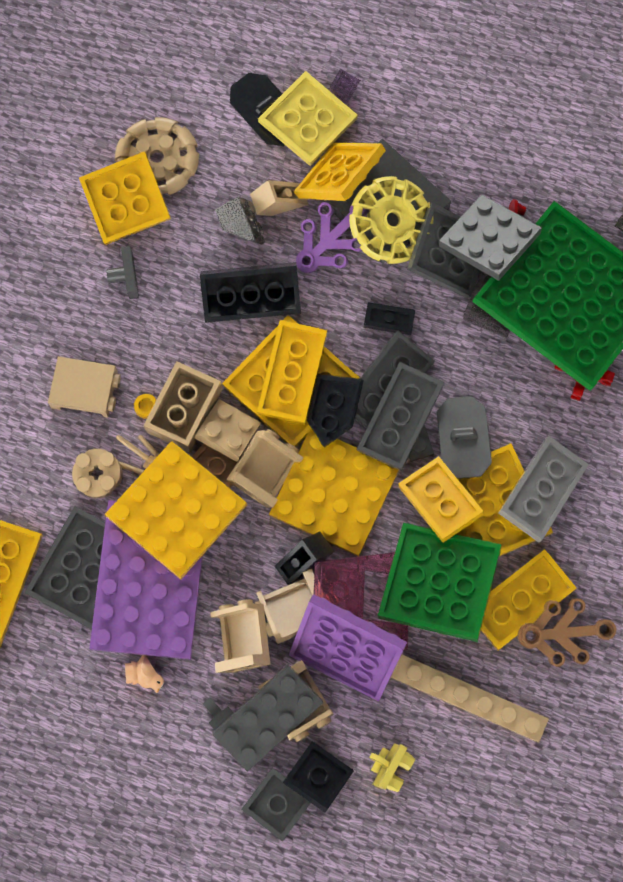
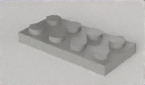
[498,436,589,542]

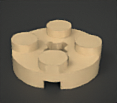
[72,449,123,499]

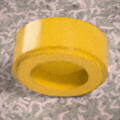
[134,394,157,419]

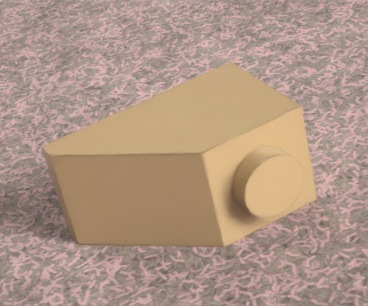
[250,180,308,216]

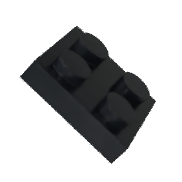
[283,741,354,813]

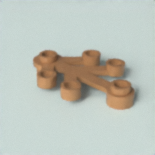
[518,598,616,667]

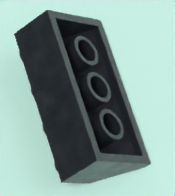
[200,262,301,323]

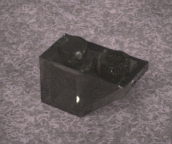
[215,196,265,245]

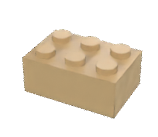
[144,361,223,453]

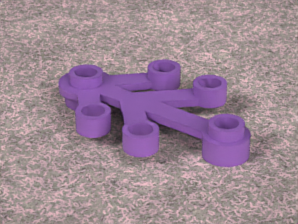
[296,202,370,273]

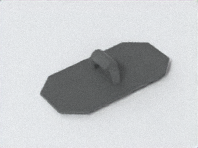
[437,396,492,479]

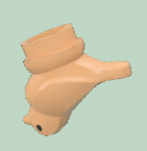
[125,655,164,693]

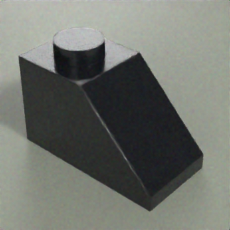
[275,532,335,585]

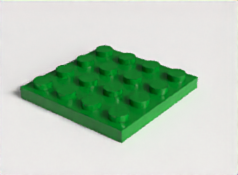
[378,523,501,642]

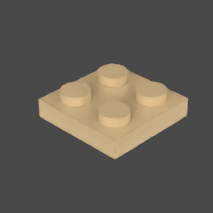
[195,399,261,462]

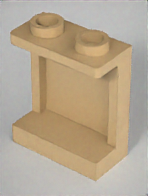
[48,356,121,418]
[226,429,303,508]
[255,568,325,644]
[210,599,271,673]
[258,660,334,742]

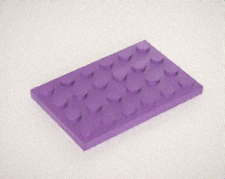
[89,500,203,660]

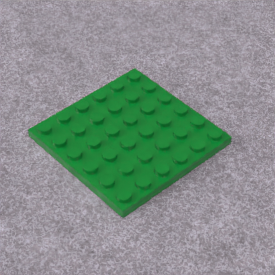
[472,201,623,391]

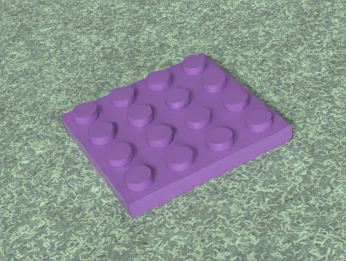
[289,594,407,702]

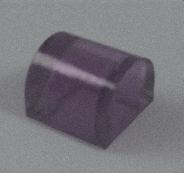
[328,69,361,103]

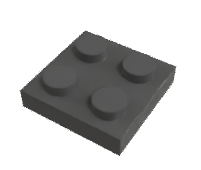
[241,767,311,842]

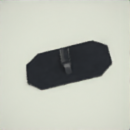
[230,73,285,147]

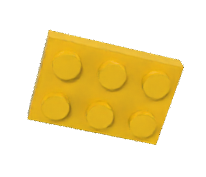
[398,456,484,543]

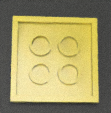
[258,71,358,166]

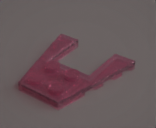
[313,552,408,651]

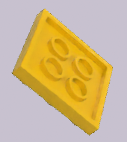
[294,143,386,201]
[79,151,171,245]

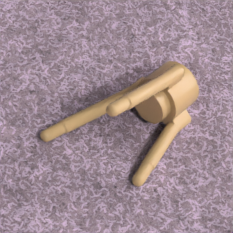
[116,435,159,475]

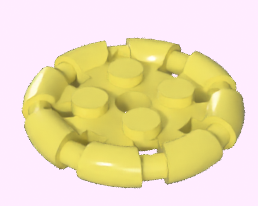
[349,176,433,264]

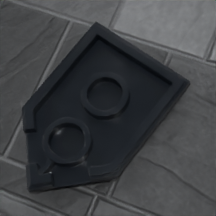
[307,374,364,448]

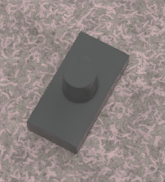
[106,246,139,299]

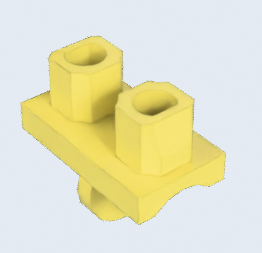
[369,743,415,792]

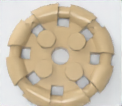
[115,117,199,195]

